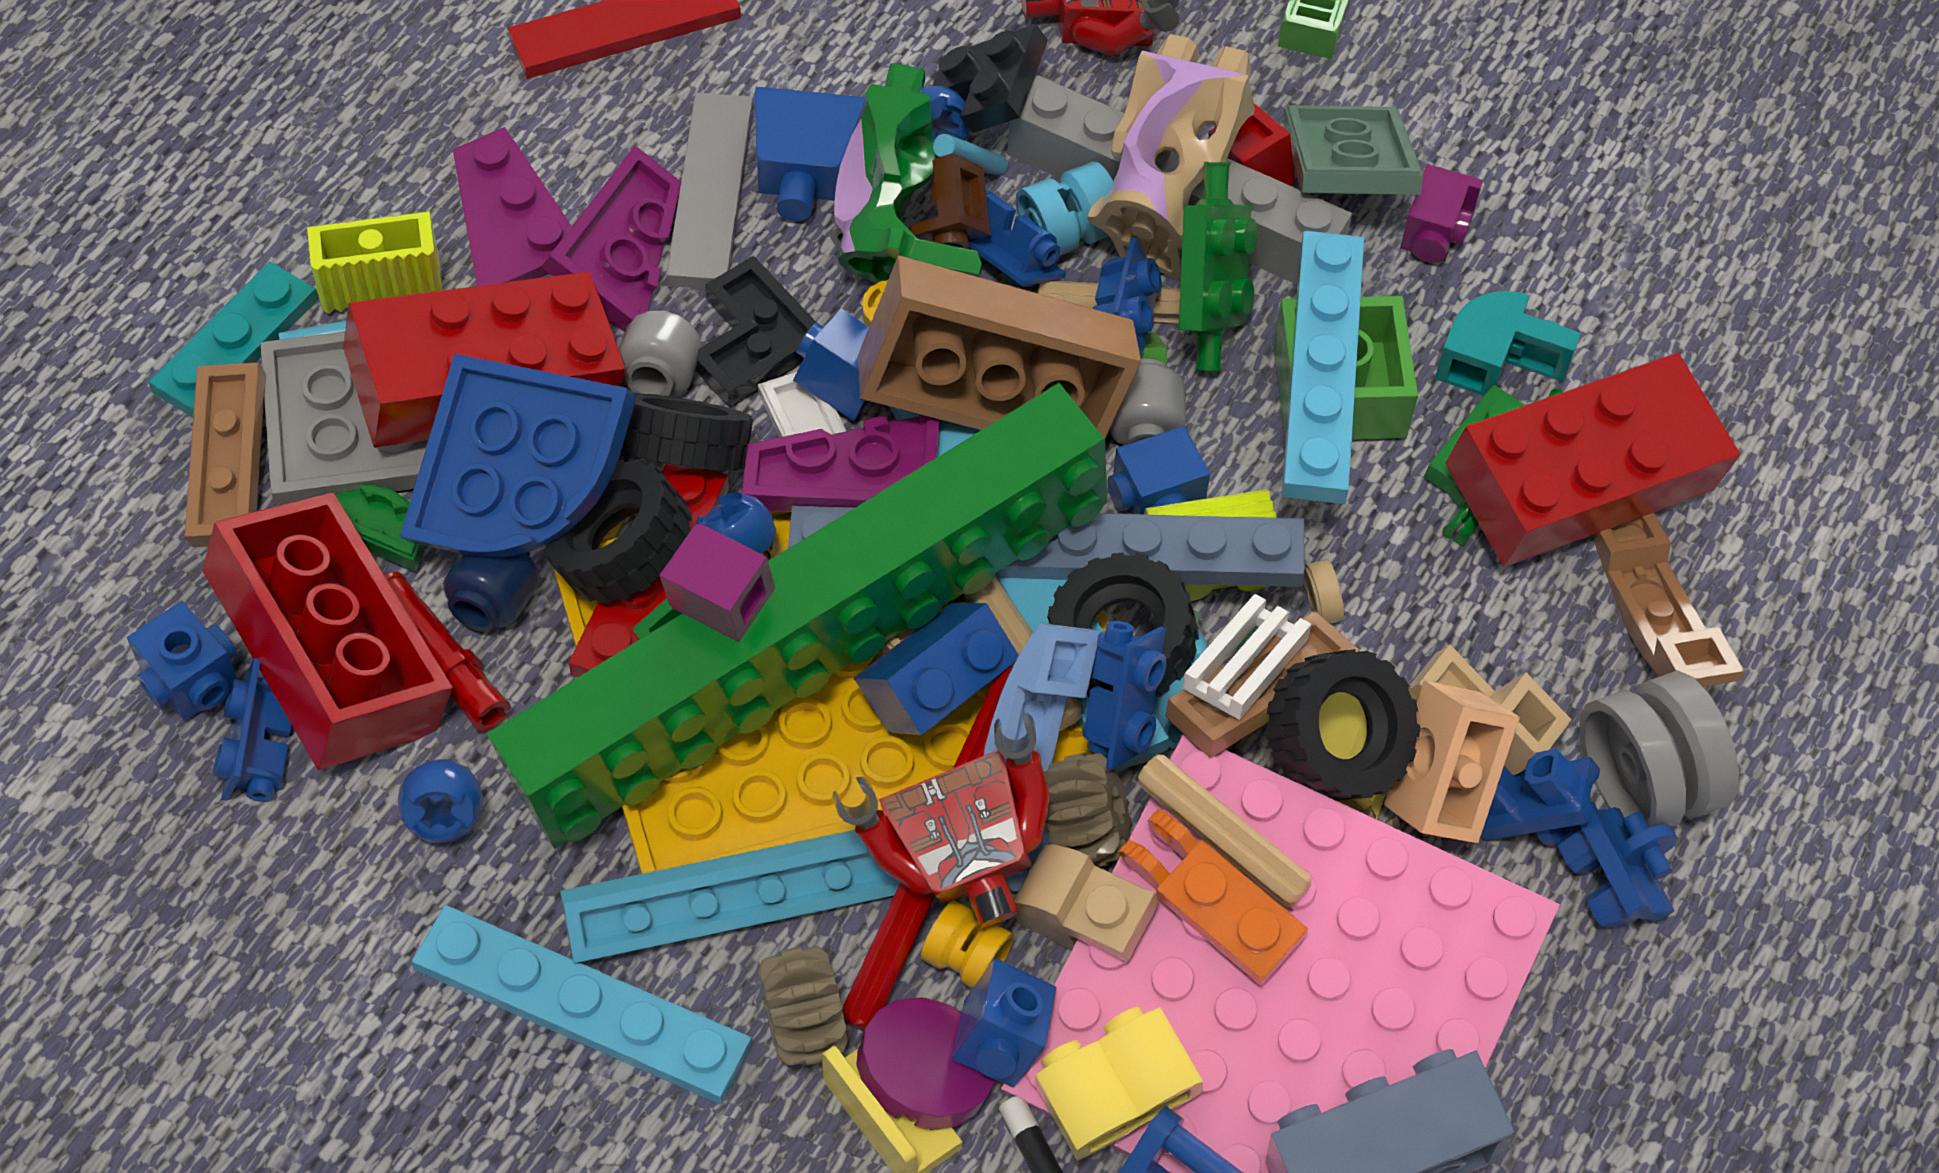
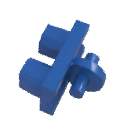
[1480,749,1600,846]
[1557,802,1678,928]

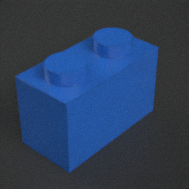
[854,603,1019,735]

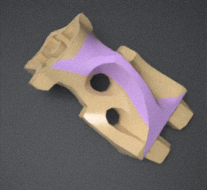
[1087,33,1255,282]

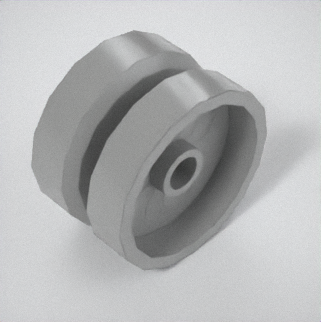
[1580,670,1739,827]

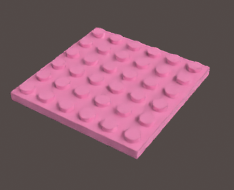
[1001,733,1560,1173]

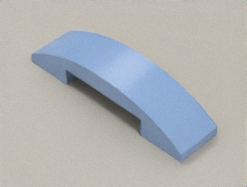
[983,623,1100,891]

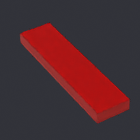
[508,0,741,79]

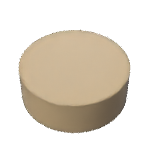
[1303,559,1344,624]

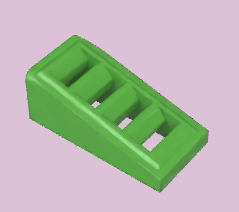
[1278,0,1349,59]

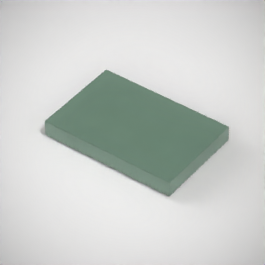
[1284,105,1423,195]

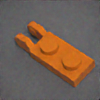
[1118,809,1308,986]

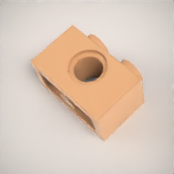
[1384,680,1520,843]

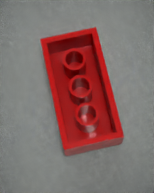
[343,272,625,448]
[1445,352,1741,567]
[203,492,453,770]

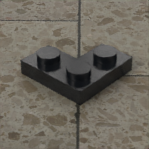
[932,24,1048,133]
[696,255,816,407]

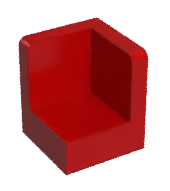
[1208,103,1295,186]

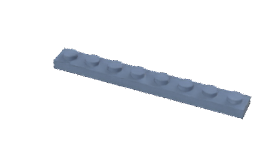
[788,506,1304,587]

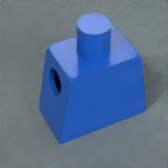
[754,86,865,221]

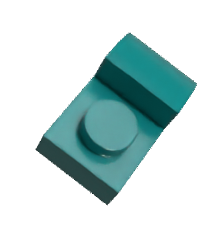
[1434,291,1581,396]

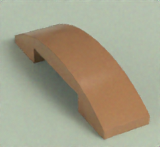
[1591,513,1744,687]

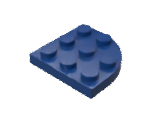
[400,354,637,558]

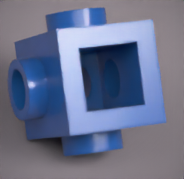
[126,600,238,722]

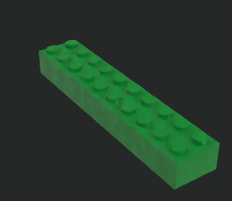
[487,383,1108,849]

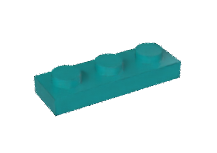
[148,261,319,418]

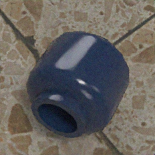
[443,552,539,632]

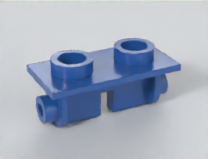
[967,190,1066,287]
[1092,237,1162,358]
[1083,621,1167,770]
[213,658,291,802]

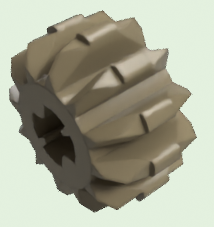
[1044,753,1133,867]
[758,946,848,1066]

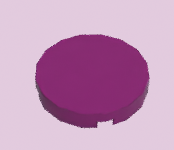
[856,997,995,1130]

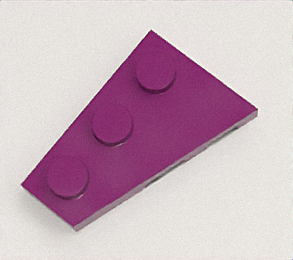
[453,127,572,286]
[541,145,681,332]
[742,414,940,512]

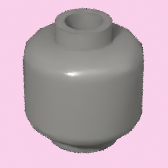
[619,310,702,397]
[1108,358,1186,446]

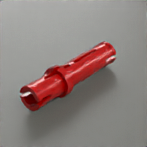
[384,572,511,732]

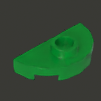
[327,484,424,572]

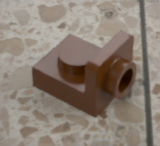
[910,153,991,249]

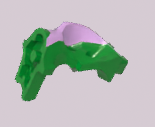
[834,63,982,283]

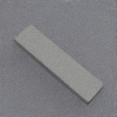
[667,92,753,289]

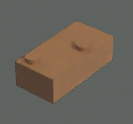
[858,255,1141,438]

